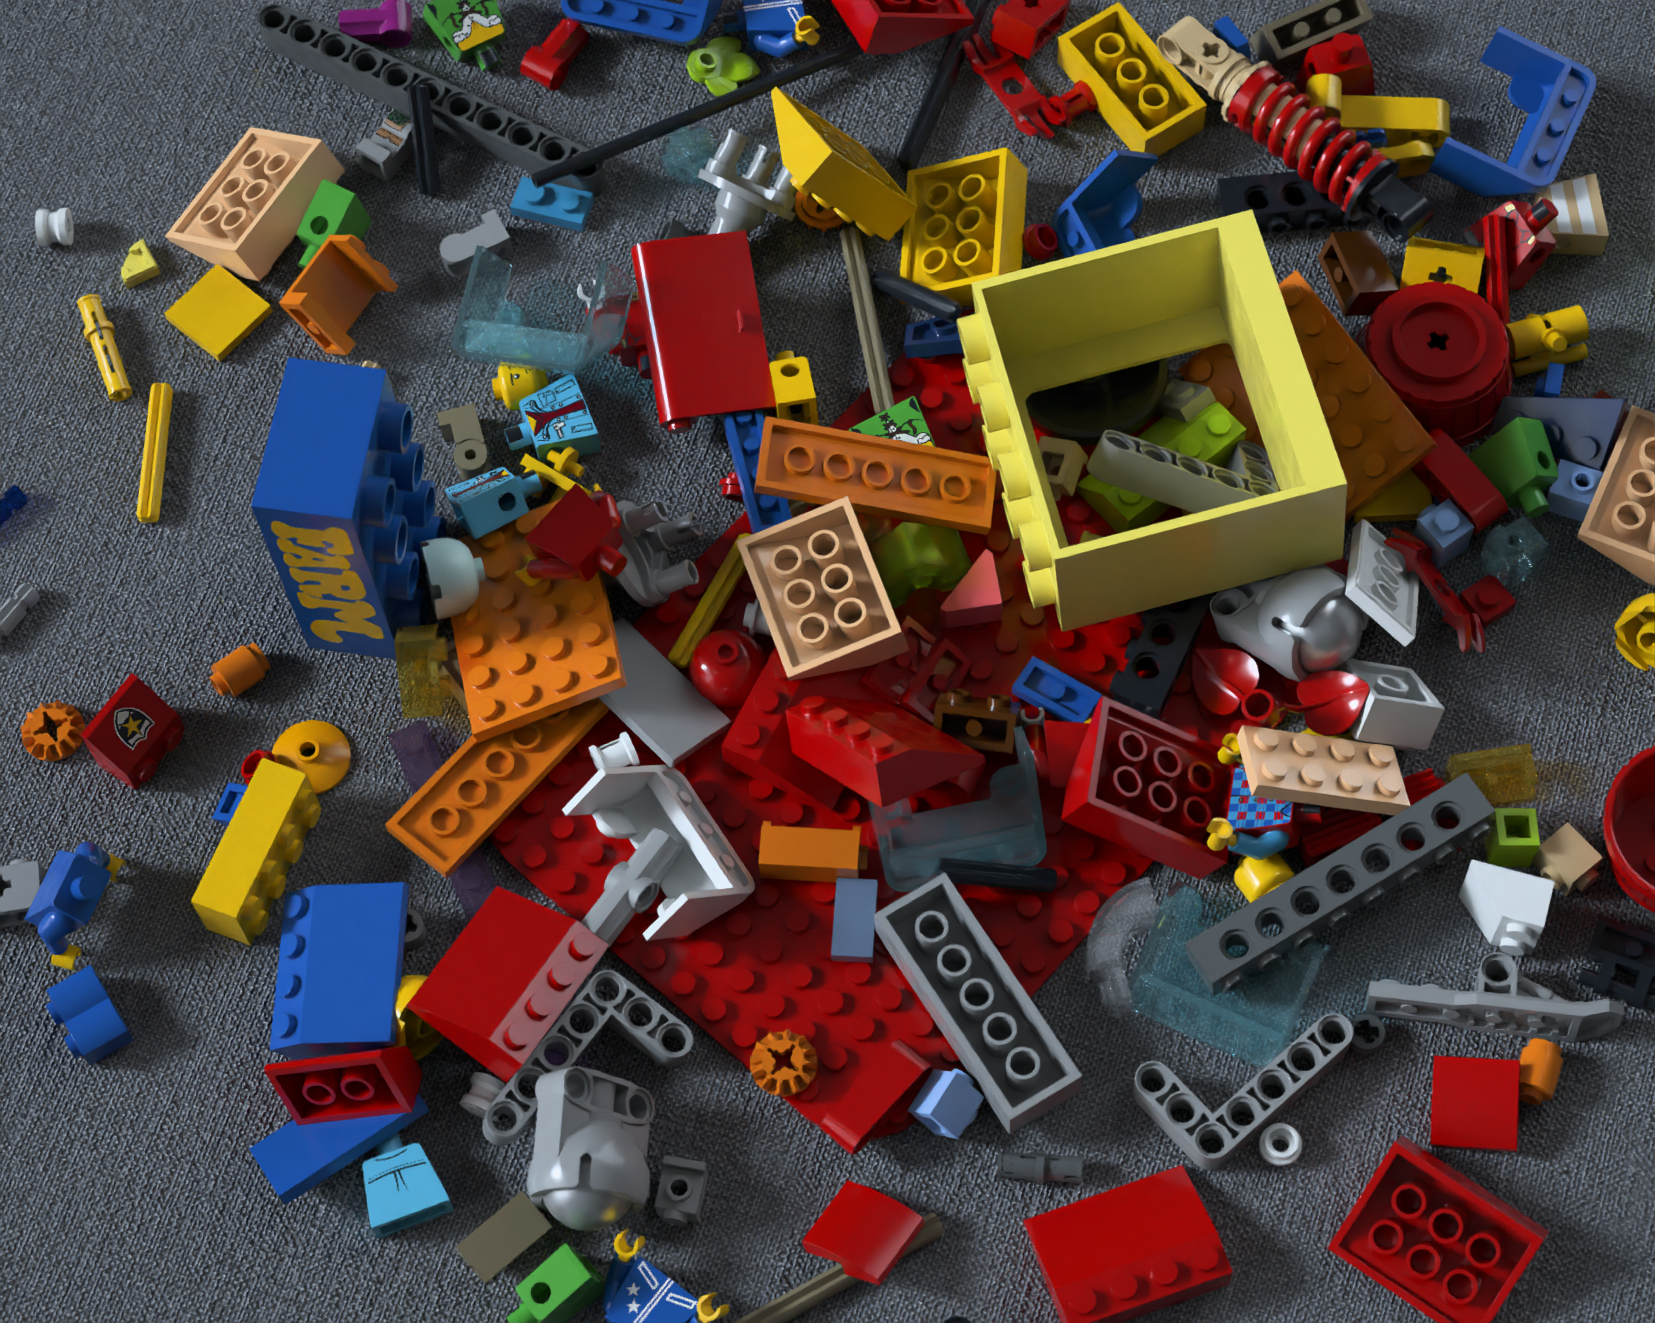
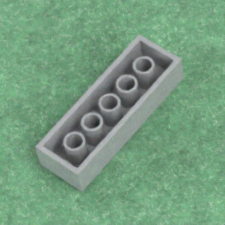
[874,873,1082,1135]

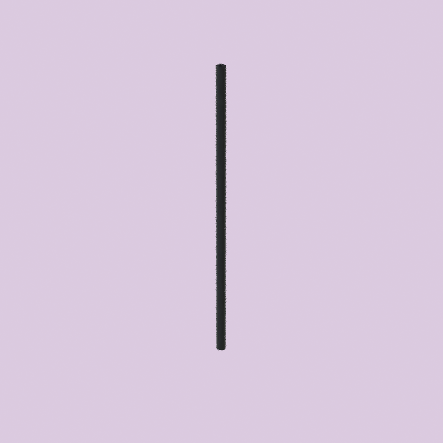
[531,40,864,188]

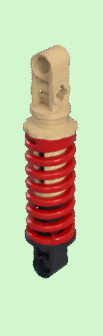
[1157,16,1434,243]

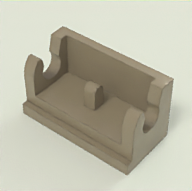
[456,1191,552,1284]

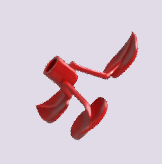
[1192,648,1370,736]

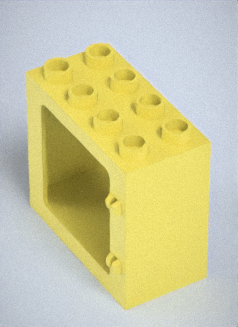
[957,209,1347,632]

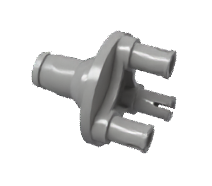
[697,128,797,237]
[602,497,703,608]

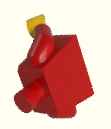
[515,483,627,586]

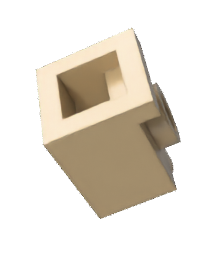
[1038,436,1089,501]

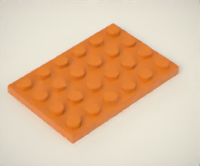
[1177,270,1438,522]
[451,499,627,742]

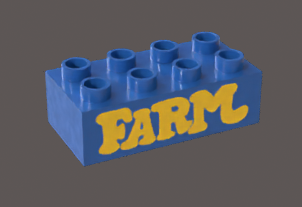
[251,357,446,660]

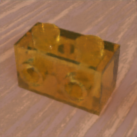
[394,624,452,719]

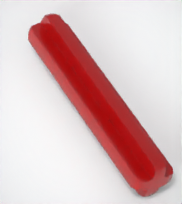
[1483,214,1510,325]

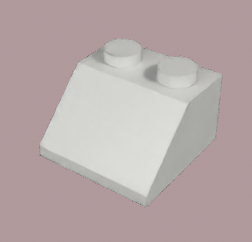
[1340,659,1445,751]
[1459,859,1555,956]

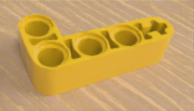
[1306,74,1450,148]

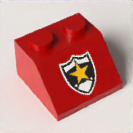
[81,673,185,790]

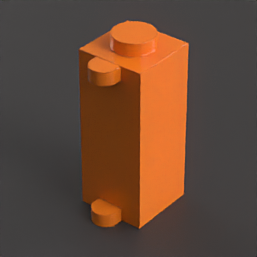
[758,821,868,883]

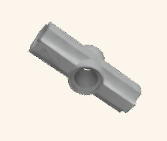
[581,828,684,947]

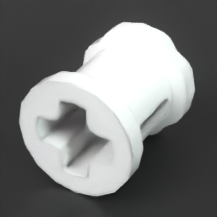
[588,731,640,771]

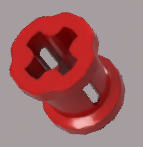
[1048,80,1098,127]

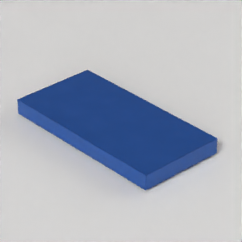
[249,1093,429,1205]

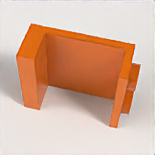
[278,234,399,355]

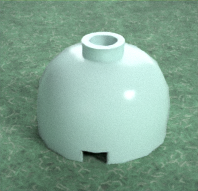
[420,538,486,620]

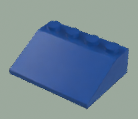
[270,882,409,1060]

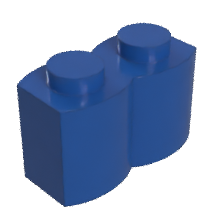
[46,965,134,1065]

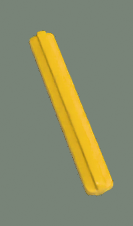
[136,383,173,523]
[668,533,751,669]

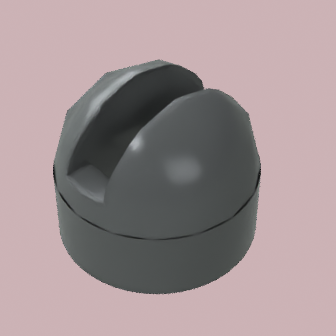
[658,218,689,240]

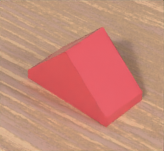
[940,549,1002,629]

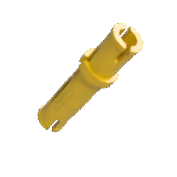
[77,294,133,402]

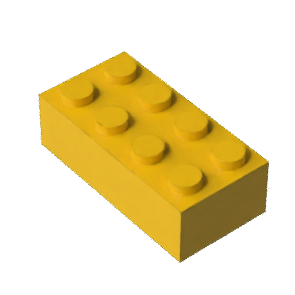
[1057,2,1207,157]
[191,758,321,946]

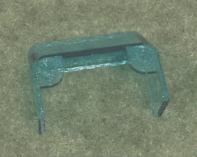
[452,245,636,375]
[868,726,1047,892]

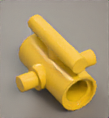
[1504,305,1589,378]

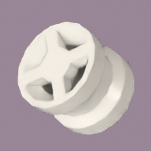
[35,208,74,247]
[459,1072,507,1121]

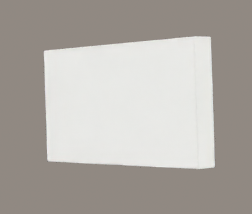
[1345,519,1420,647]

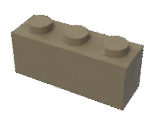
[1249,0,1374,68]

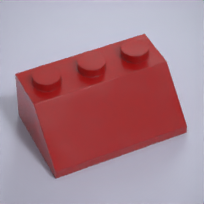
[264,1046,423,1125]

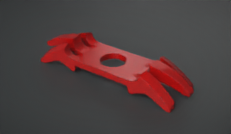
[962,28,1066,140]
[1383,528,1485,654]

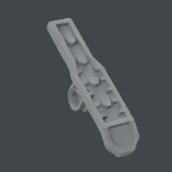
[1365,952,1624,1042]

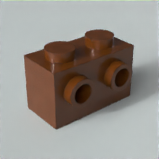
[1317,230,1399,317]
[933,689,1021,753]

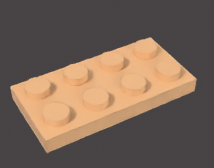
[1237,725,1411,816]

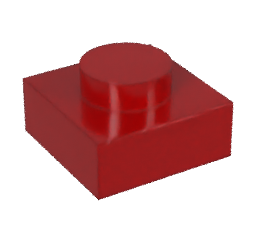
[1459,573,1517,629]

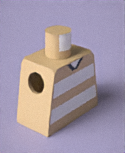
[1532,174,1609,256]

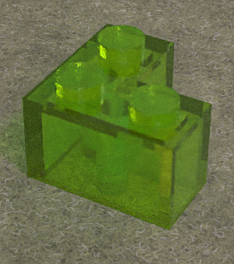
[870,521,972,608]

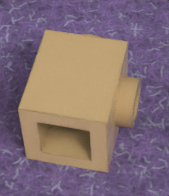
[1532,822,1603,897]

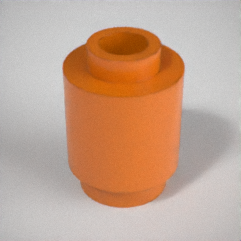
[209,643,271,699]
[1519,1038,1564,1105]

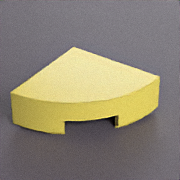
[121,239,161,289]

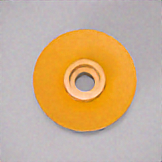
[272,720,351,795]

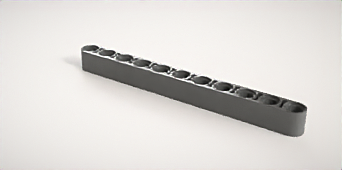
[257,3,606,198]

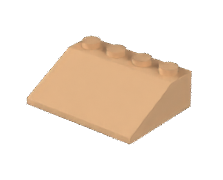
[165,127,345,281]
[1577,405,1655,586]
[736,496,910,681]

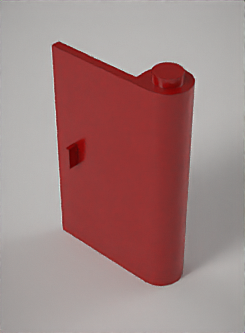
[631,230,776,434]

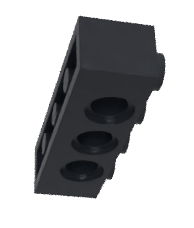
[1215,171,1371,235]
[1109,591,1218,720]

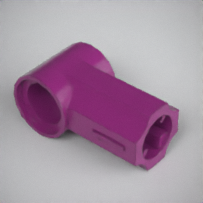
[339,0,412,48]

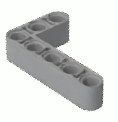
[1086,430,1279,513]
[482,970,693,1146]
[1132,1013,1354,1170]

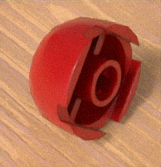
[688,629,767,710]

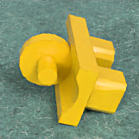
[520,447,592,504]

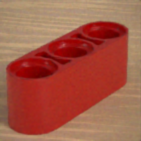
[1411,428,1508,535]
[820,1038,933,1156]

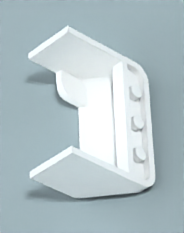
[562,765,755,940]

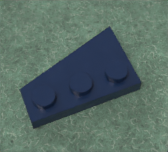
[1490,396,1629,472]

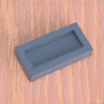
[831,877,878,963]

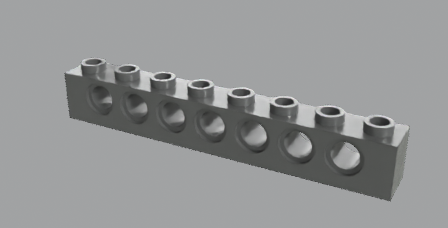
[1185,772,1495,996]

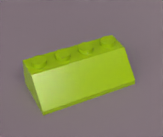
[1075,401,1247,533]

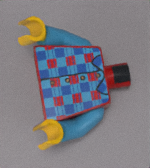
[1206,733,1325,860]

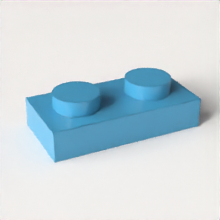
[510,176,594,232]

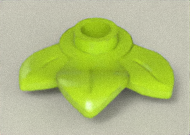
[687,36,760,97]

